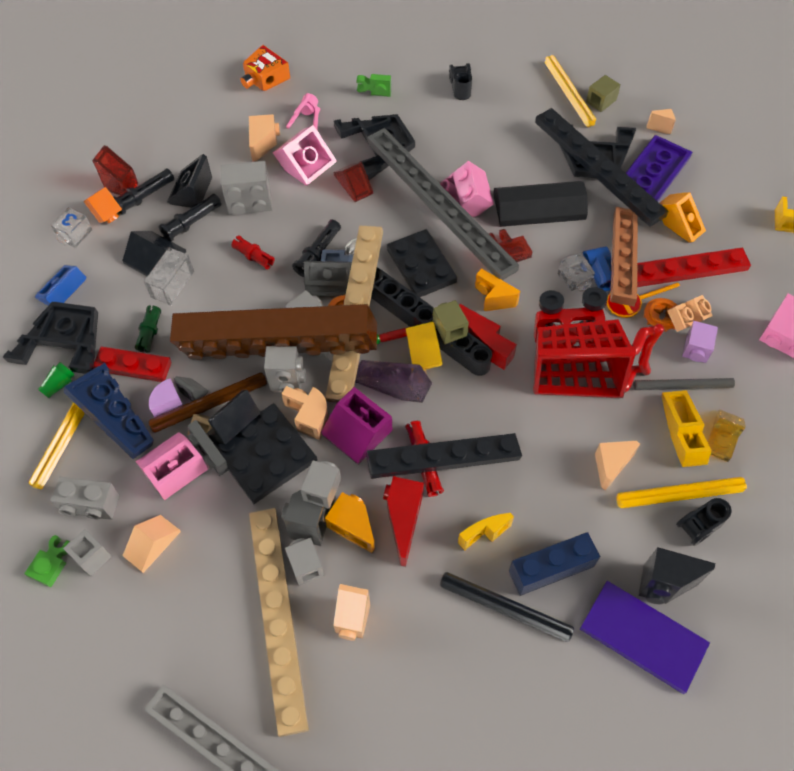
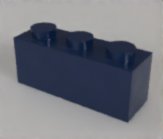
[509,532,601,596]

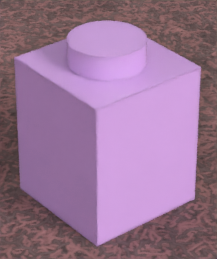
[682,321,718,363]

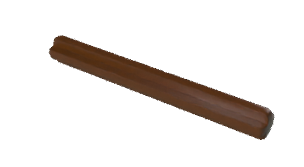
[148,372,267,433]

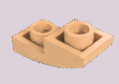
[667,295,713,332]

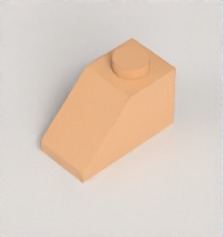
[249,114,280,162]
[333,584,370,641]

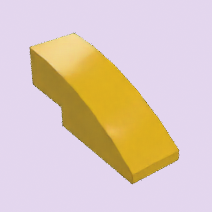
[662,390,712,467]

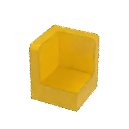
[775,196,794,233]

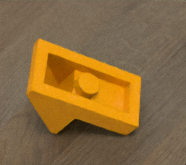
[475,268,520,311]

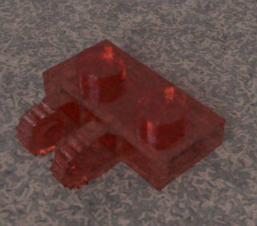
[489,229,533,262]

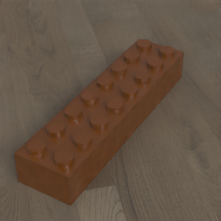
[170,304,377,360]

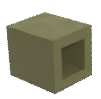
[586,75,621,112]
[433,300,469,344]

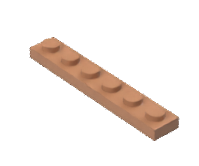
[610,207,638,306]

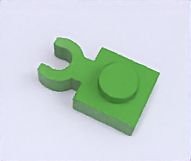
[356,74,391,97]
[24,535,70,587]

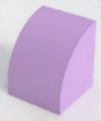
[149,378,183,418]

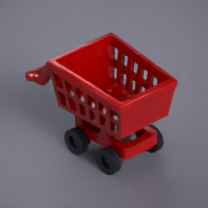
[533,287,664,398]

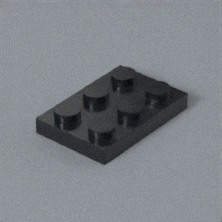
[387,229,457,297]

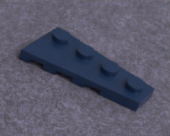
[64,363,154,459]

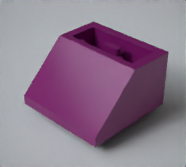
[321,387,393,465]

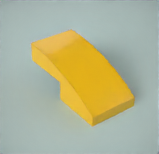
[458,513,514,551]

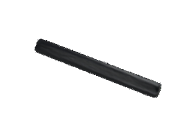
[440,572,574,642]

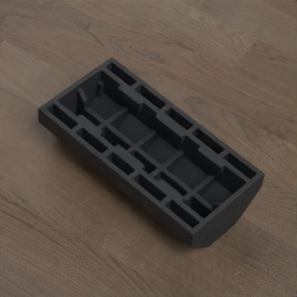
[493,181,588,227]

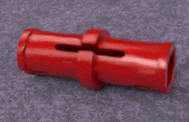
[231,235,275,270]

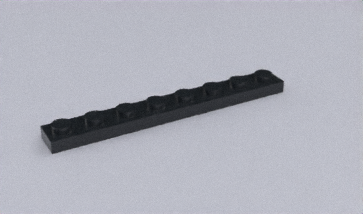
[535,108,668,227]

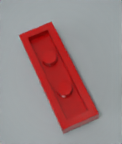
[94,346,172,382]

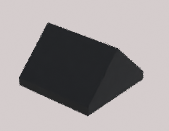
[167,154,213,208]
[122,231,186,282]

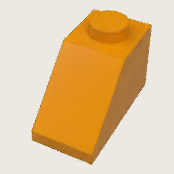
[660,192,706,243]
[325,492,375,553]

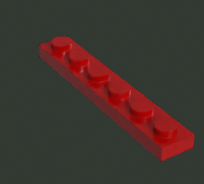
[637,247,751,287]

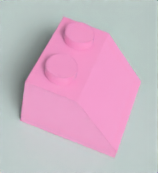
[273,125,337,185]
[759,293,794,358]

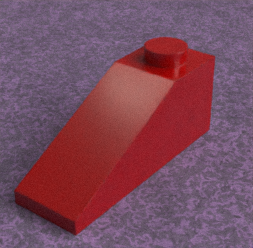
[383,476,424,567]

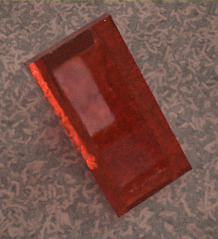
[334,162,373,202]

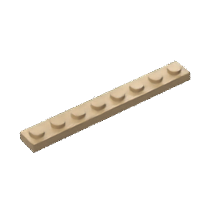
[325,225,383,403]
[249,508,309,737]

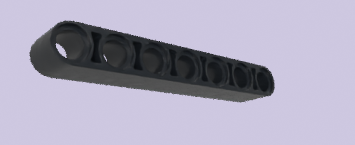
[371,267,492,376]

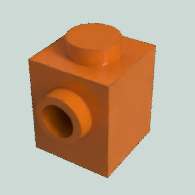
[83,187,122,224]

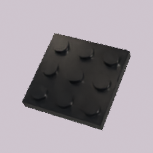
[213,403,318,505]

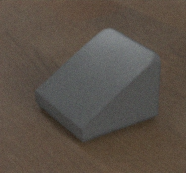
[174,376,208,401]

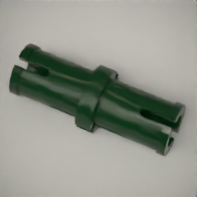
[134,305,162,353]

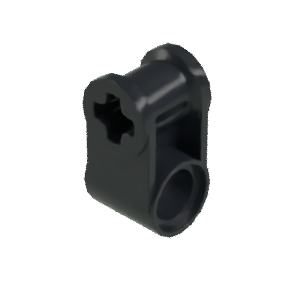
[449,63,472,100]
[676,498,732,546]

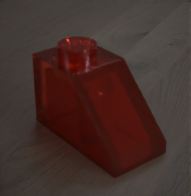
[92,145,138,195]

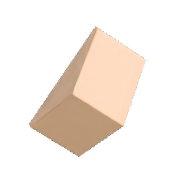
[595,441,640,490]
[123,515,181,573]

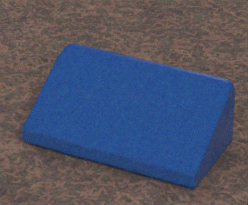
[35,265,86,306]

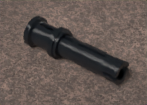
[113,168,175,215]
[158,193,222,242]
[292,219,341,277]

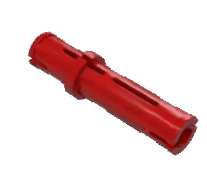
[405,420,444,497]

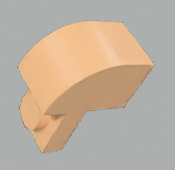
[282,386,329,440]

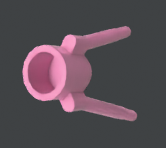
[286,93,320,130]

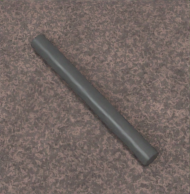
[634,378,735,390]

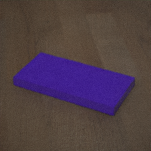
[626,135,693,201]
[580,580,710,695]

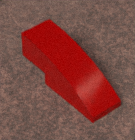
[459,304,517,370]

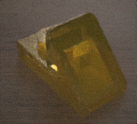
[707,409,746,462]

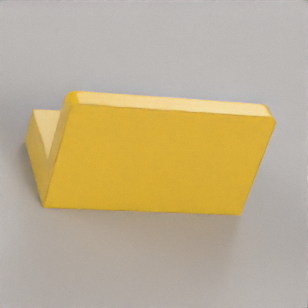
[406,322,443,381]

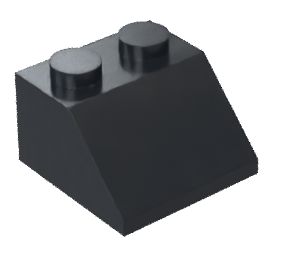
[638,547,716,605]

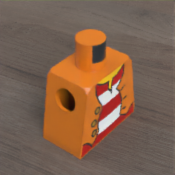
[240,45,290,91]

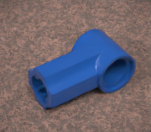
[582,246,612,292]

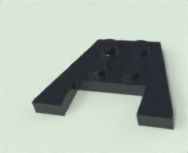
[334,114,415,181]
[560,124,636,178]
[3,301,98,374]

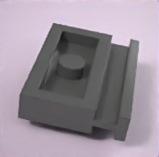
[304,261,352,296]
[187,420,228,476]

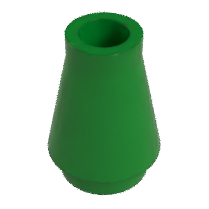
[38,362,75,398]

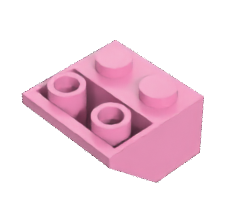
[440,161,494,217]
[135,432,208,500]

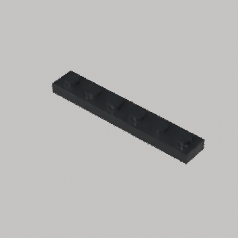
[366,433,522,479]

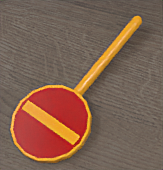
[607,283,680,318]

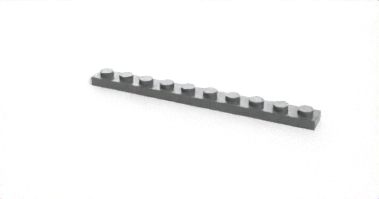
[367,128,519,280]

